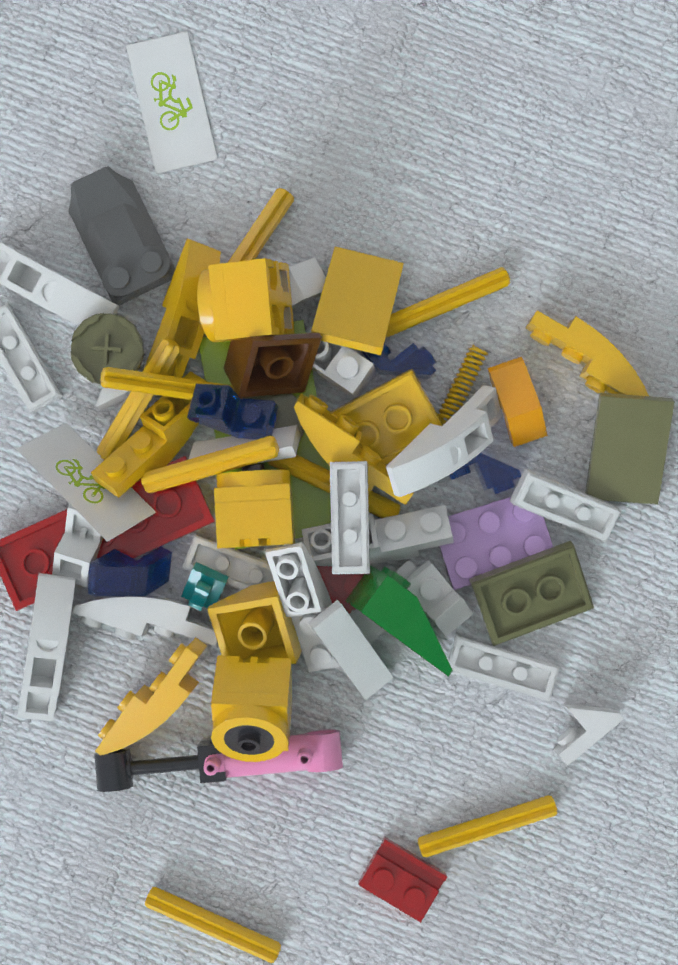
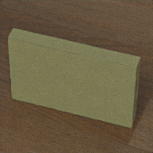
[585,393,675,505]
[469,541,594,646]

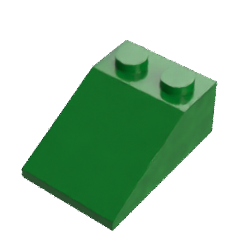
[345,566,453,677]

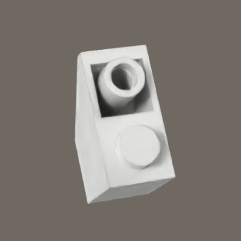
[308,328,376,399]

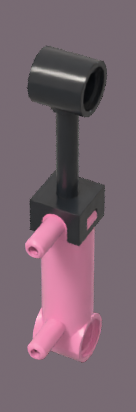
[94,729,343,792]

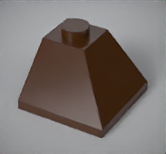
[223,333,322,398]

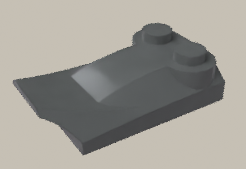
[68,166,175,306]

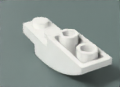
[0,242,120,326]
[386,385,502,497]
[302,505,454,566]
[265,543,340,672]
[17,573,76,721]
[72,595,218,650]

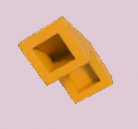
[488,357,548,447]

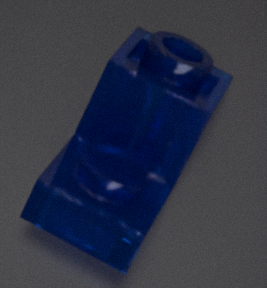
[360,342,436,379]
[187,383,279,439]
[449,453,521,494]
[88,546,172,596]

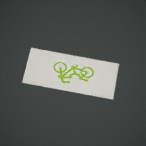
[126,31,218,174]
[16,423,156,542]

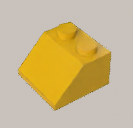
[207,581,302,664]

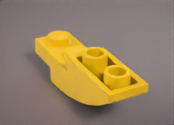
[143,238,221,378]
[525,310,649,396]
[91,371,211,498]
[294,393,414,505]
[95,637,207,756]

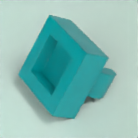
[181,562,229,611]

